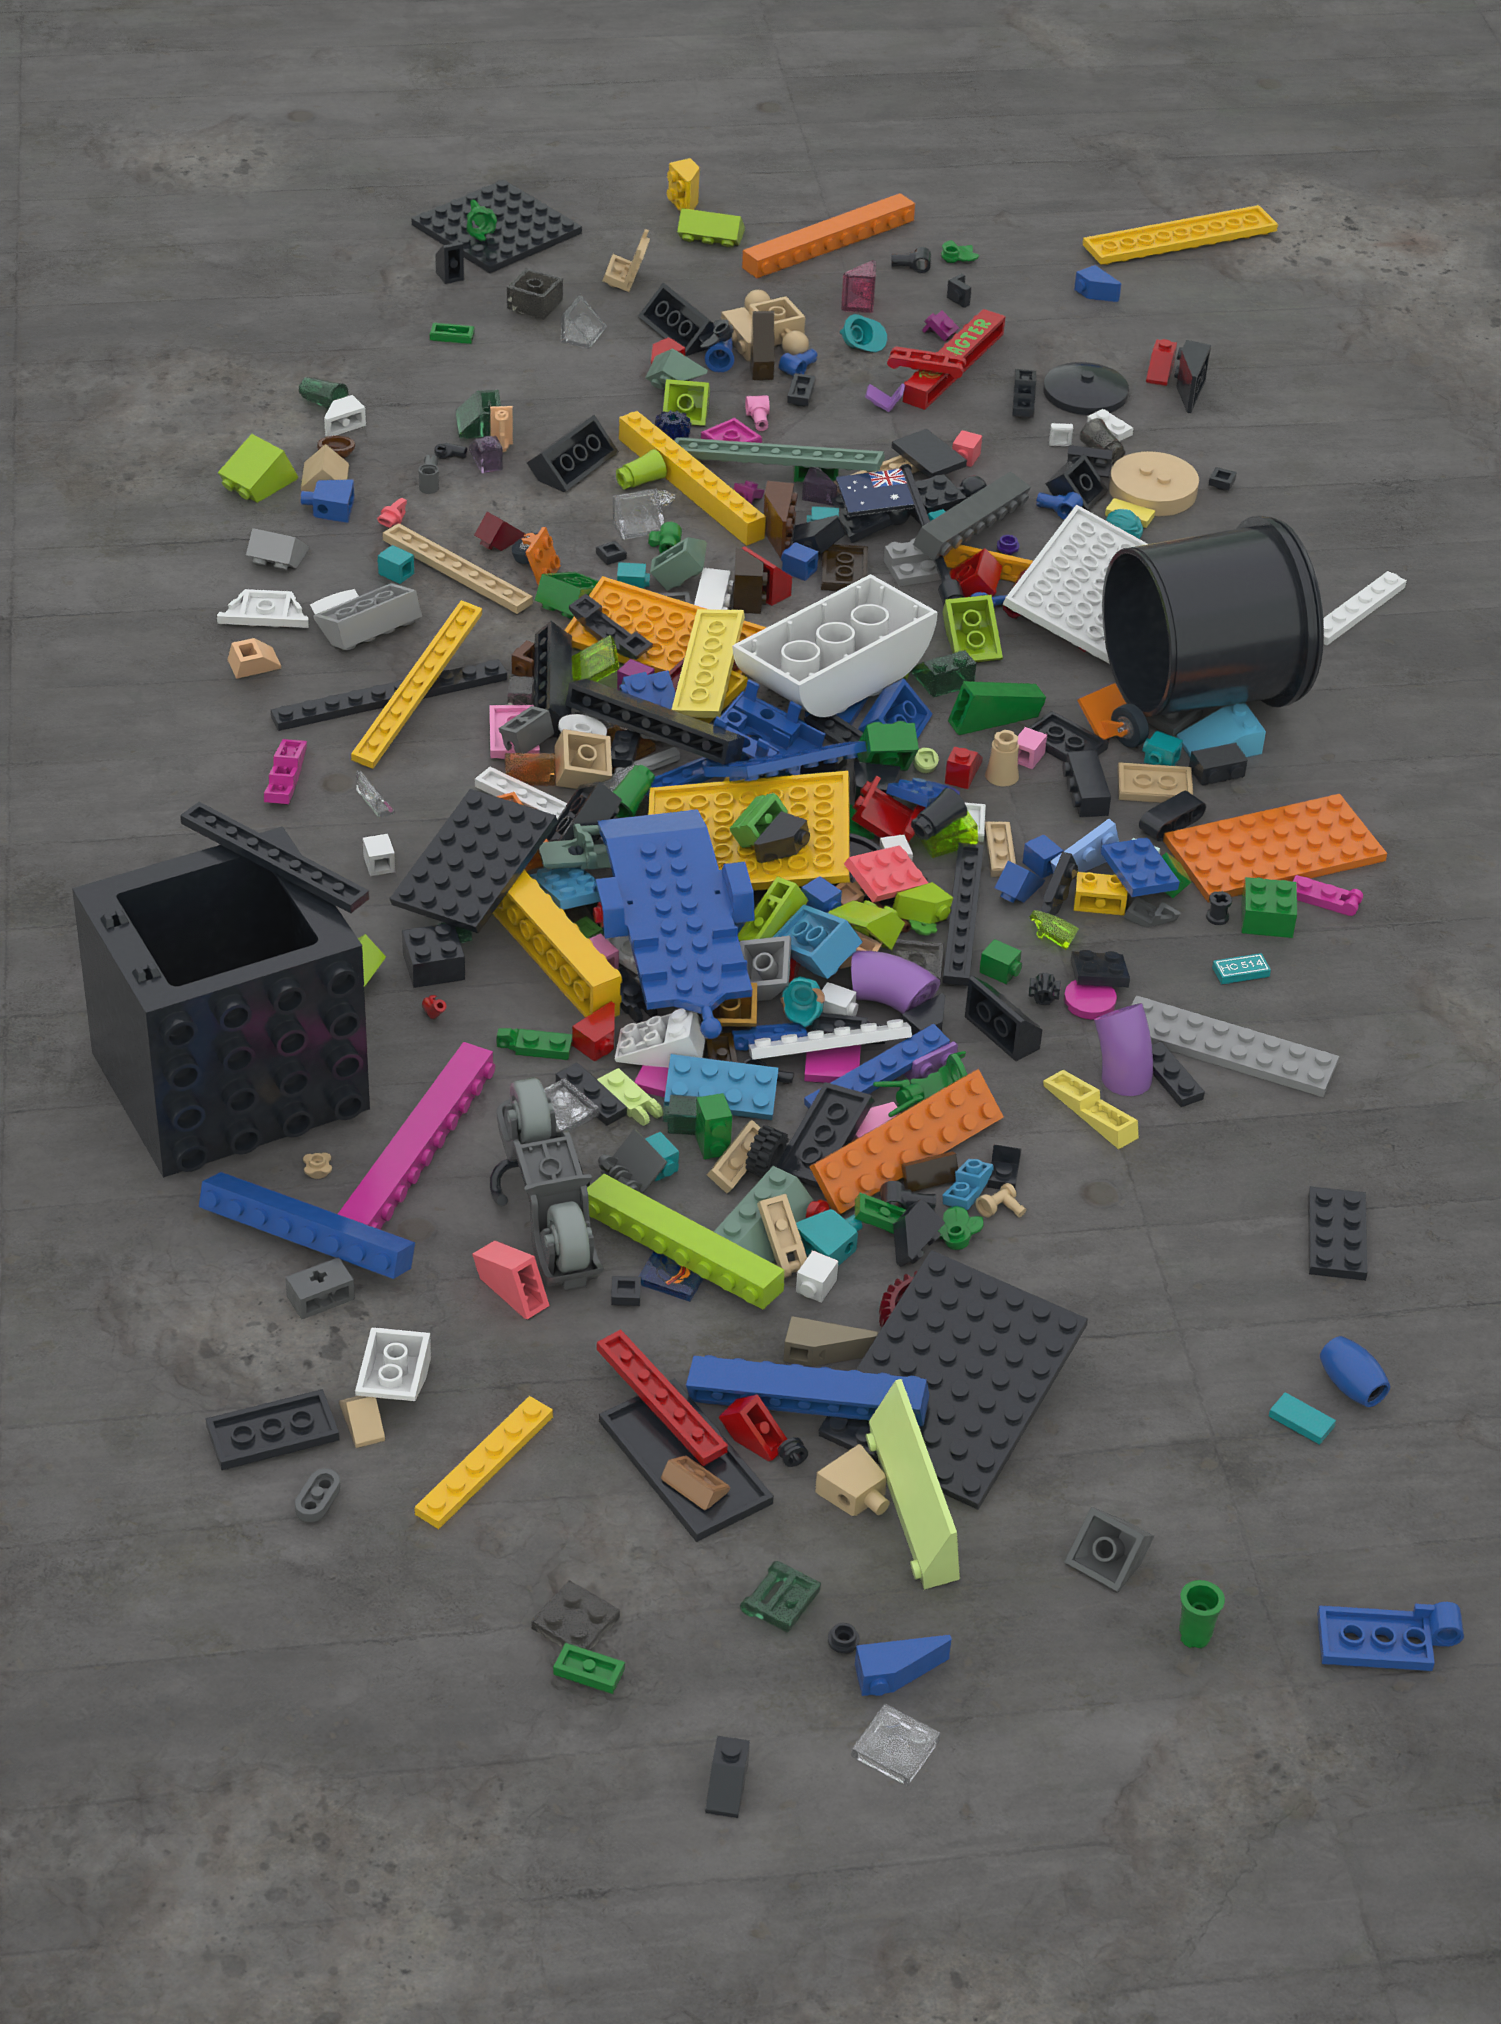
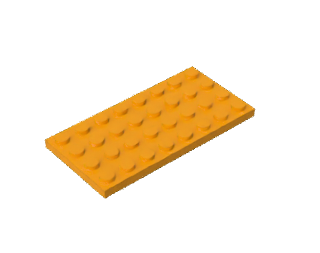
[565,576,767,676]

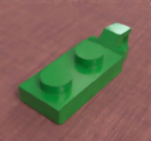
[496,1028,572,1060]

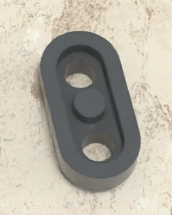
[295,1468,340,1522]

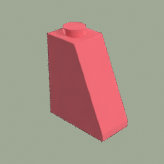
[472,1240,550,1319]

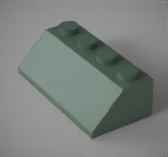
[714,1166,814,1264]

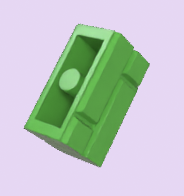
[730,793,788,848]

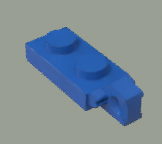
[732,1023,808,1051]

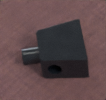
[852,761,901,803]

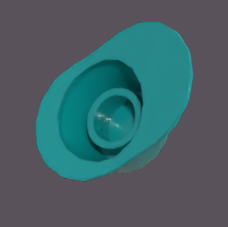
[840,314,887,352]

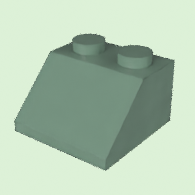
[645,348,708,389]

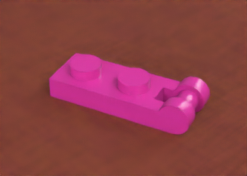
[1293,875,1363,916]

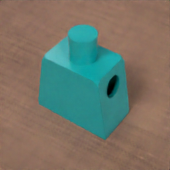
[796,1209,863,1266]

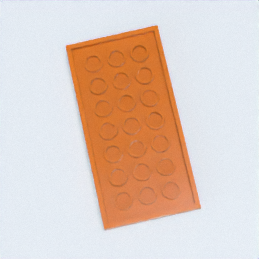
[1163,794,1387,902]

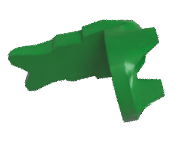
[467,200,497,241]
[910,1051,967,1099]

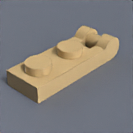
[757,1194,807,1278]

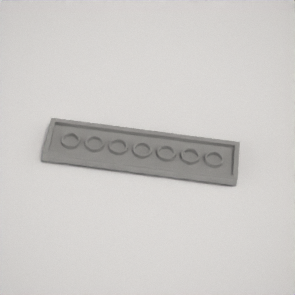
[1132,995,1339,1097]

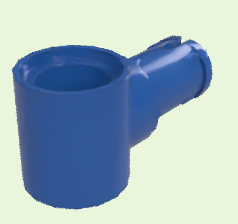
[779,349,817,376]
[1036,492,1083,520]

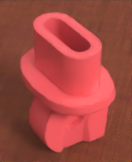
[377,498,407,527]

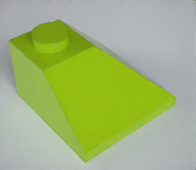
[662,379,710,426]

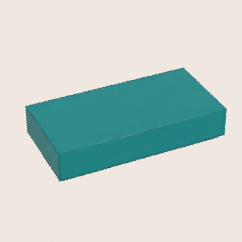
[1269,1392,1336,1445]

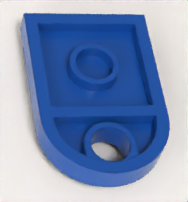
[886,778,960,807]

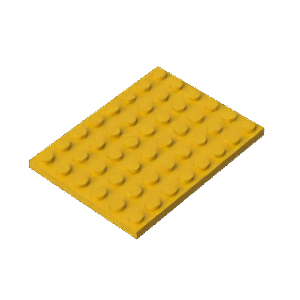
[648,771,850,890]

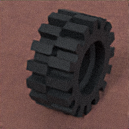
[745,1125,789,1177]

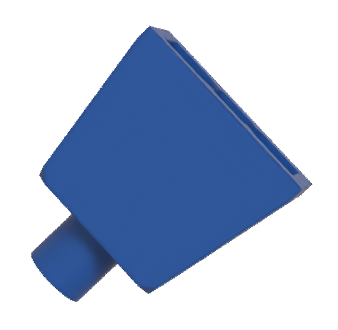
[301,479,355,523]

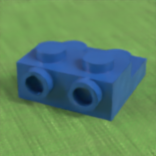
[619,670,676,710]

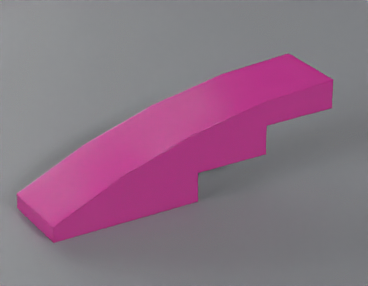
[264,739,307,804]

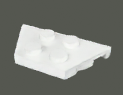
[217,589,309,628]

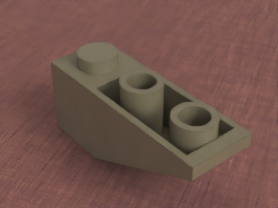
[783,1316,878,1367]

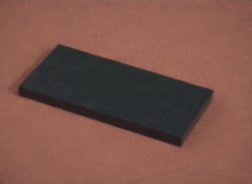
[599,1378,774,1542]

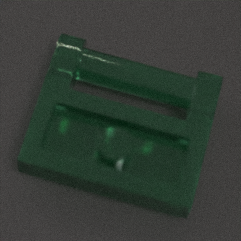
[740,1561,821,1633]

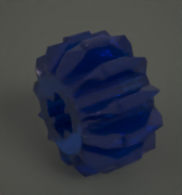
[654,410,691,441]

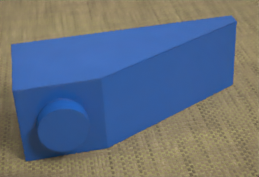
[855,1635,952,1696]

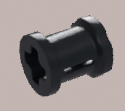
[1206,891,1232,925]

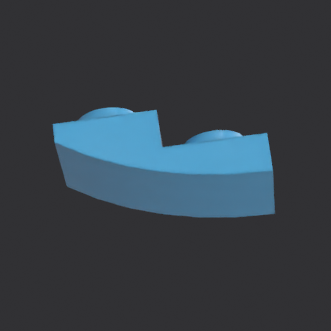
[942,1159,993,1210]

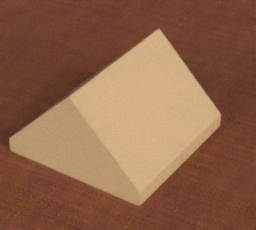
[301,444,349,491]

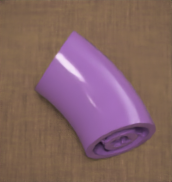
[851,951,940,1014]
[1094,1003,1153,1096]

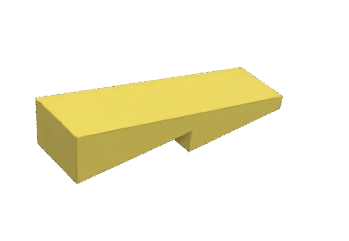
[1043,1070,1139,1149]

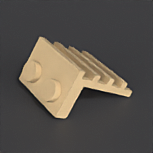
[603,229,650,292]

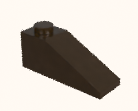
[750,311,775,380]

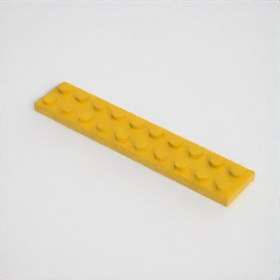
[1083,205,1278,265]

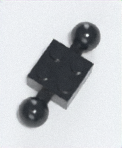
[887,474,987,525]

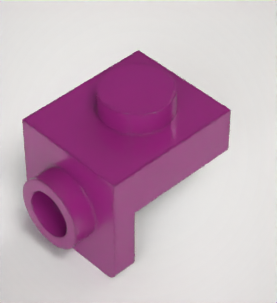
[922,310,959,342]
[733,480,765,505]

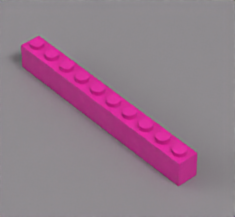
[338,1042,495,1230]

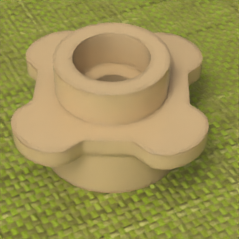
[303,1153,332,1179]

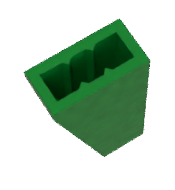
[948,681,1047,735]

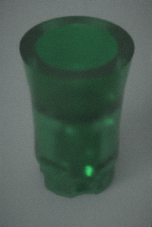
[299,377,349,410]

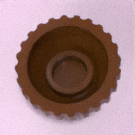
[317,436,355,459]

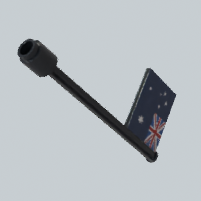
[836,464,965,606]

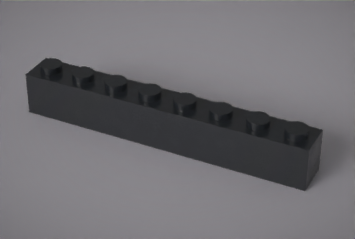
[565,678,745,765]

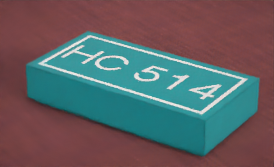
[1212,953,1271,984]

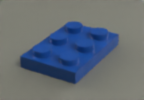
[1101,838,1180,897]

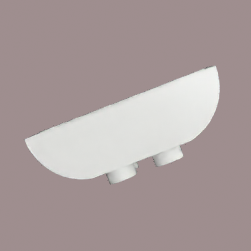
[732,574,938,717]

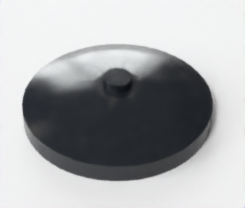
[1043,362,1129,416]

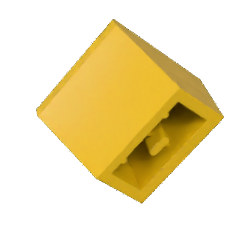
[667,158,700,211]

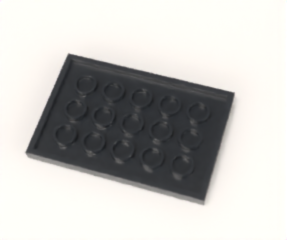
[389,789,558,933]

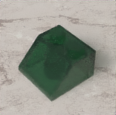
[910,650,977,698]

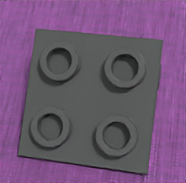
[598,1129,668,1194]

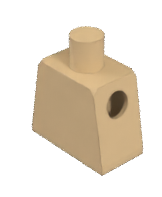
[815,1444,890,1516]

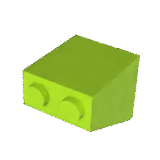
[218,434,299,503]

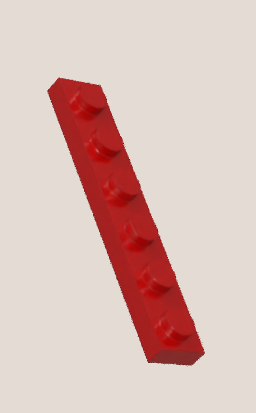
[596,1329,728,1466]

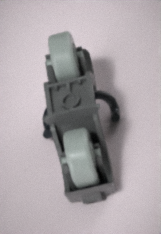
[490,1078,604,1290]

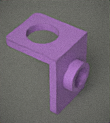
[865,383,905,412]

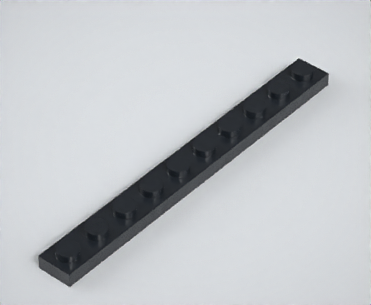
[270,659,507,731]

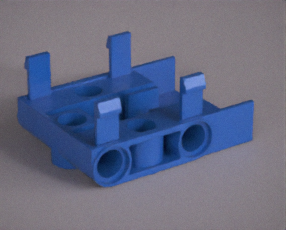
[714,679,825,778]

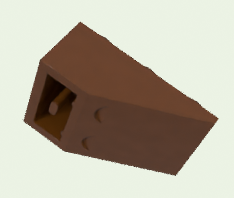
[764,481,798,559]

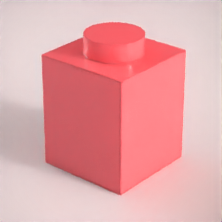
[952,430,982,467]

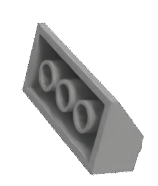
[313,583,422,650]

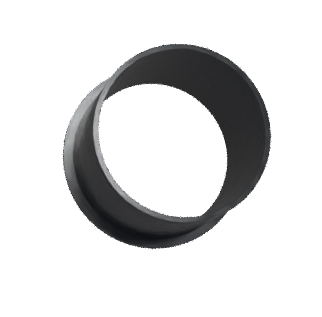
[1102,516,1324,717]

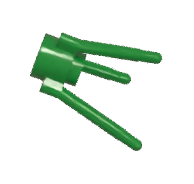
[873,1079,925,1117]

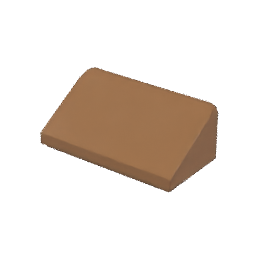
[661,1456,731,1510]

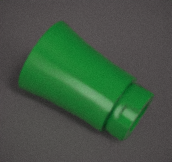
[612,764,655,818]
[1179,1580,1225,1649]

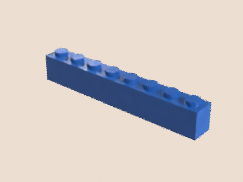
[199,1172,415,1279]
[686,1355,930,1426]

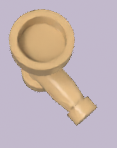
[975,1183,1026,1218]

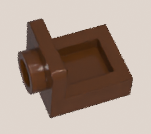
[512,640,535,681]

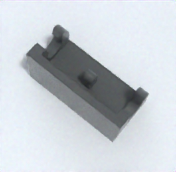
[498,706,554,756]

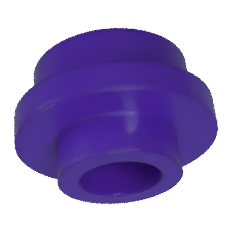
[997,535,1019,555]

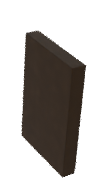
[821,544,868,591]

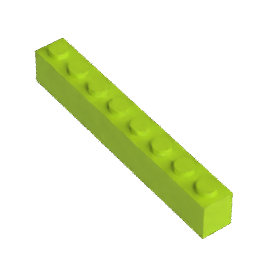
[587,1174,785,1310]

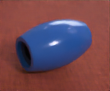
[1320,1336,1390,1407]

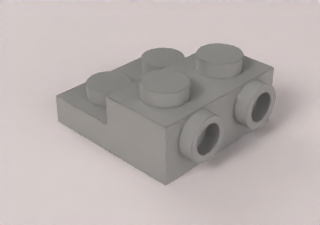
[884,538,941,587]

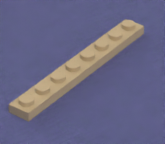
[383,523,533,614]

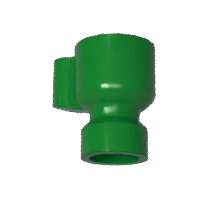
[648,522,682,554]

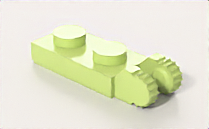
[597,1068,663,1126]

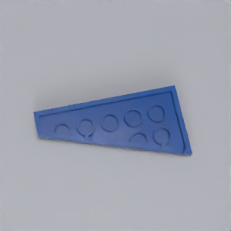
[704,741,867,781]

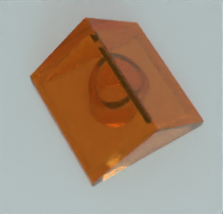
[505,753,555,786]

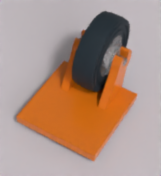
[512,527,561,586]
[1077,683,1149,748]

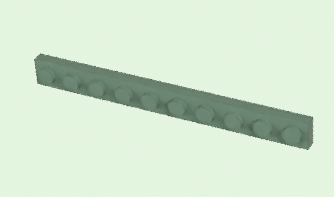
[675,437,885,472]

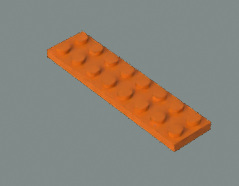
[809,1069,1004,1215]

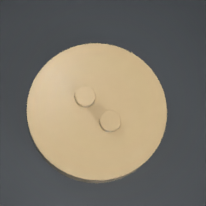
[1109,452,1199,516]

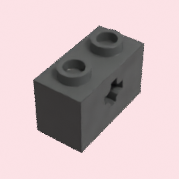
[286,1257,355,1319]

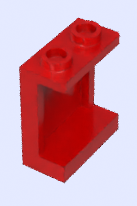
[851,776,926,842]

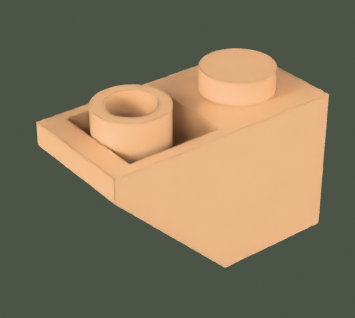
[228,638,281,679]

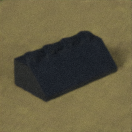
[638,283,714,356]
[527,415,619,492]

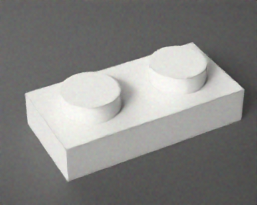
[1087,409,1133,442]

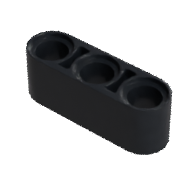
[1139,791,1206,841]

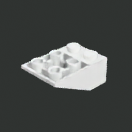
[615,1008,706,1068]

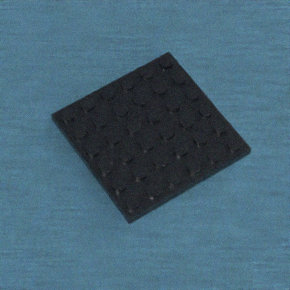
[411,180,582,273]

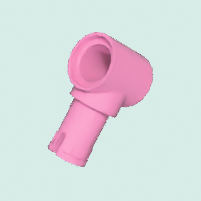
[745,395,770,431]

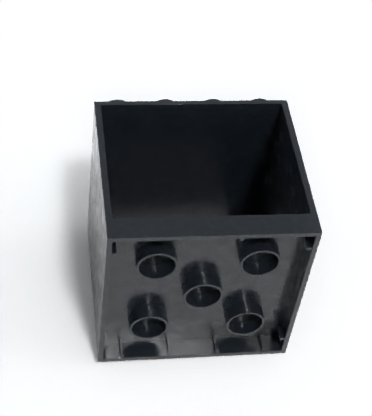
[72,826,370,1178]

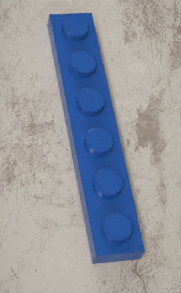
[804,1024,950,1109]

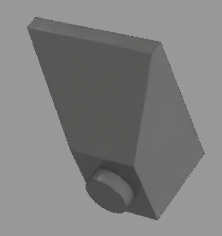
[1065,1507,1154,1592]

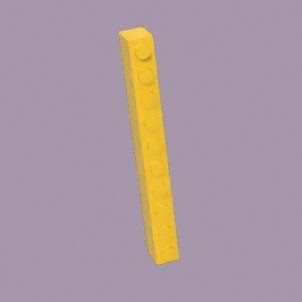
[619,411,766,546]

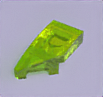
[1029,910,1079,950]

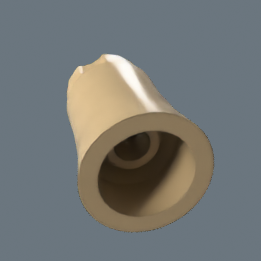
[985,730,1019,786]

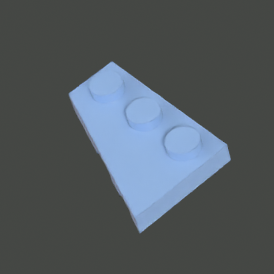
[1050,819,1119,873]

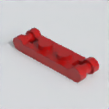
[887,347,966,378]

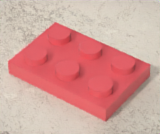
[844,845,928,903]

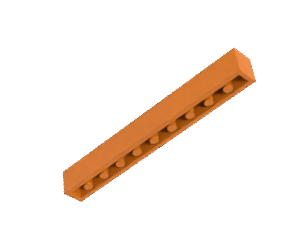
[742,193,915,278]

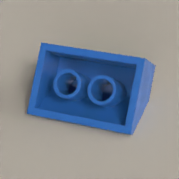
[858,678,933,739]

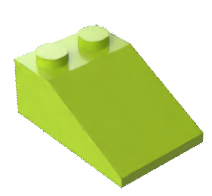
[942,595,1003,664]

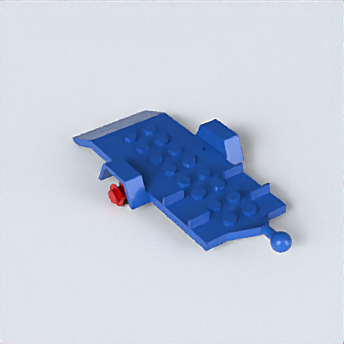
[593,809,755,1039]

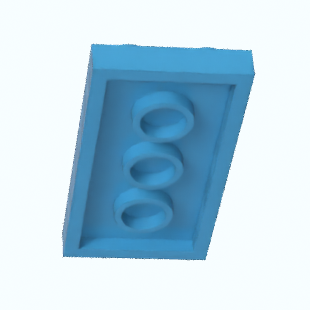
[529,867,600,910]
[664,1054,778,1120]

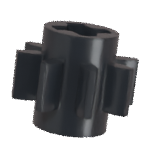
[1028,973,1061,1005]

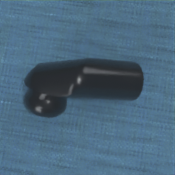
[434,443,467,459]

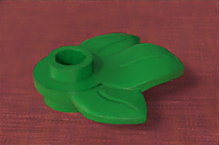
[941,240,979,263]
[939,1206,984,1250]

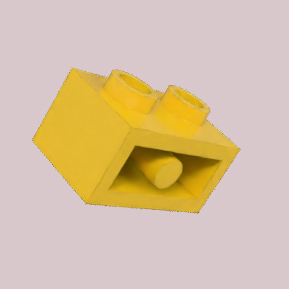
[1074,872,1127,916]

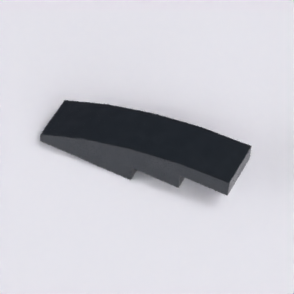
[1012,369,1036,418]

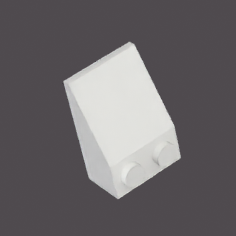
[355,1327,431,1401]

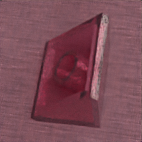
[841,260,876,313]

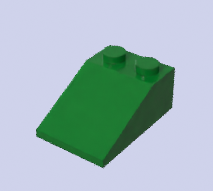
[534,572,599,619]

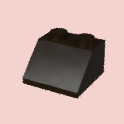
[733,548,768,614]

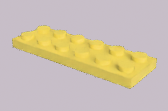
[672,609,745,718]

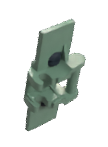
[538,824,611,869]

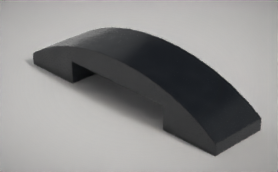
[569,593,653,659]

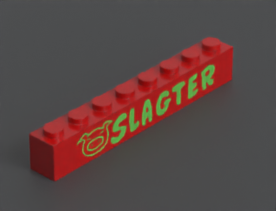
[903,309,1006,410]

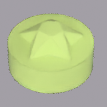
[913,748,939,773]

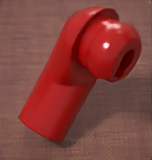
[422,995,446,1019]

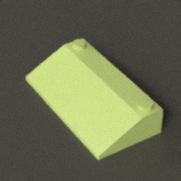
[866,1379,960,1590]

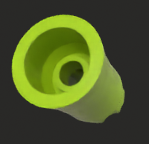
[616,449,667,490]

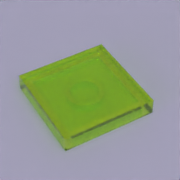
[572,635,619,682]

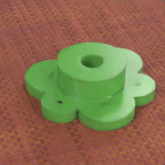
[909,919,937,936]

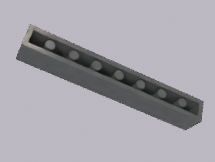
[913,471,1031,560]

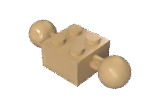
[745,290,809,355]

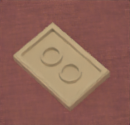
[1117,763,1193,803]

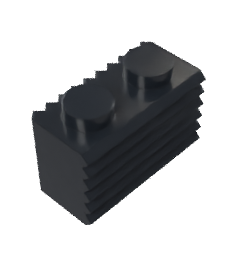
[1189,742,1248,786]

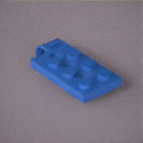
[1317,1602,1464,1671]

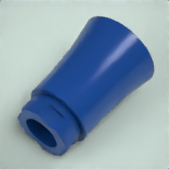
[705,338,734,372]

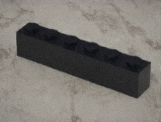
[534,621,572,737]

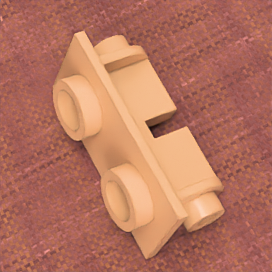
[490,406,513,452]

